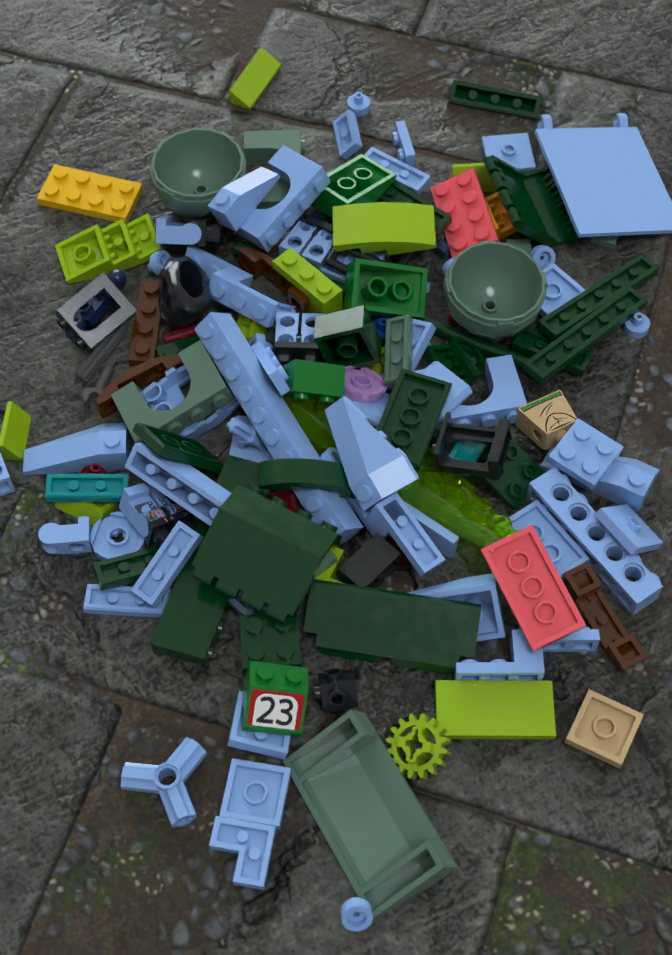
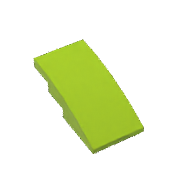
[333,202,437,256]
[55,213,164,284]

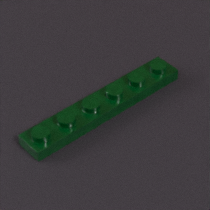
[537,254,660,341]
[523,286,648,385]

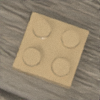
[565,689,644,769]

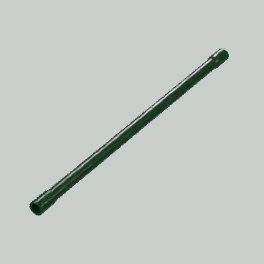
[234,241,550,380]

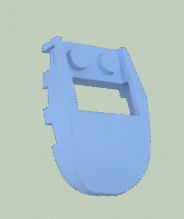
[143,365,240,439]

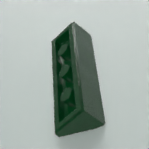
[448,80,542,120]

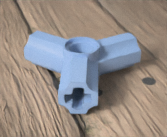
[121,737,207,828]

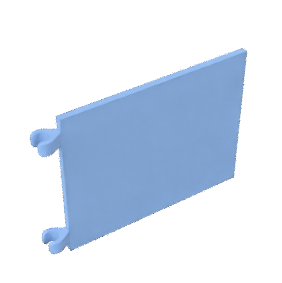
[534,113,672,237]

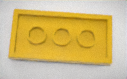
[37,164,143,223]

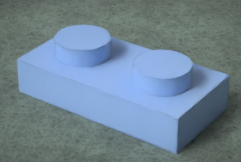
[332,109,363,160]
[392,121,415,168]

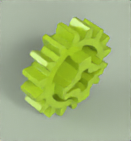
[386,714,451,780]

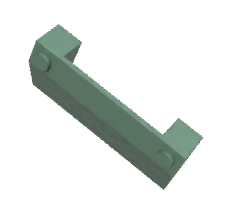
[282,709,458,920]

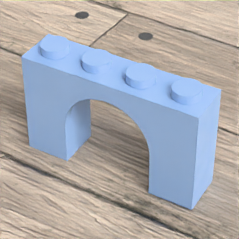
[230,145,331,253]
[413,355,527,437]

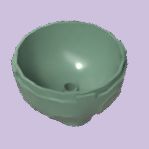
[150,128,247,222]
[443,240,548,343]

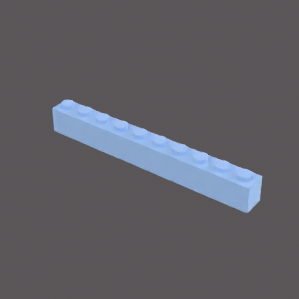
[194,312,363,544]

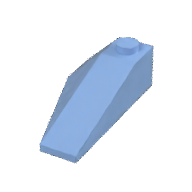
[325,396,419,511]
[23,423,131,475]
[540,446,660,513]
[407,574,505,641]

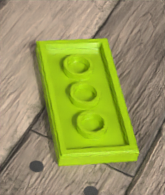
[435,680,556,740]

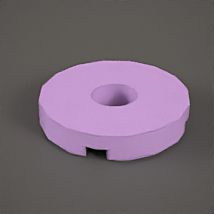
[344,366,386,403]

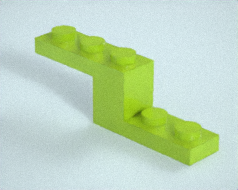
[272,247,344,314]

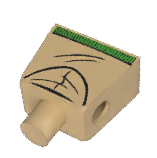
[515,390,577,450]

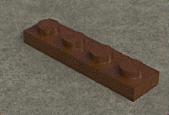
[128,280,162,366]

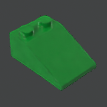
[312,154,397,219]
[344,258,428,319]

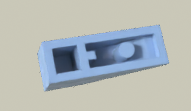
[208,167,280,232]

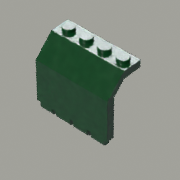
[483,155,585,248]
[192,484,343,624]

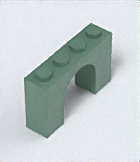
[244,130,305,217]
[111,340,235,443]

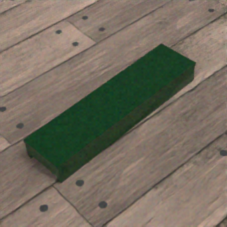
[150,455,276,669]

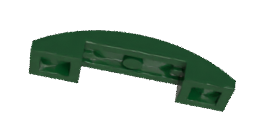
[259,458,356,499]

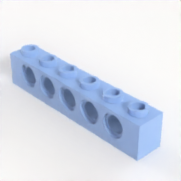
[526,467,663,616]

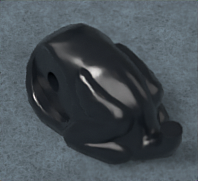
[158,256,211,328]

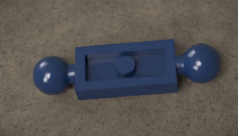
[65,269,127,341]

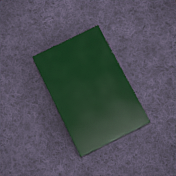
[132,422,223,474]

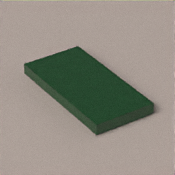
[376,368,452,472]

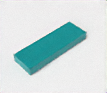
[45,474,130,502]

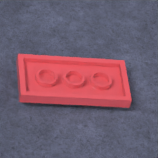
[430,168,500,258]
[481,525,586,653]

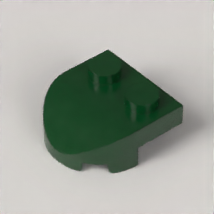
[423,337,486,388]

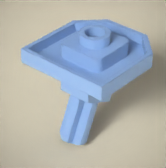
[226,415,274,463]

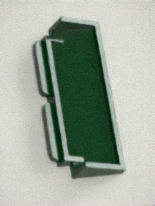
[303,579,482,674]

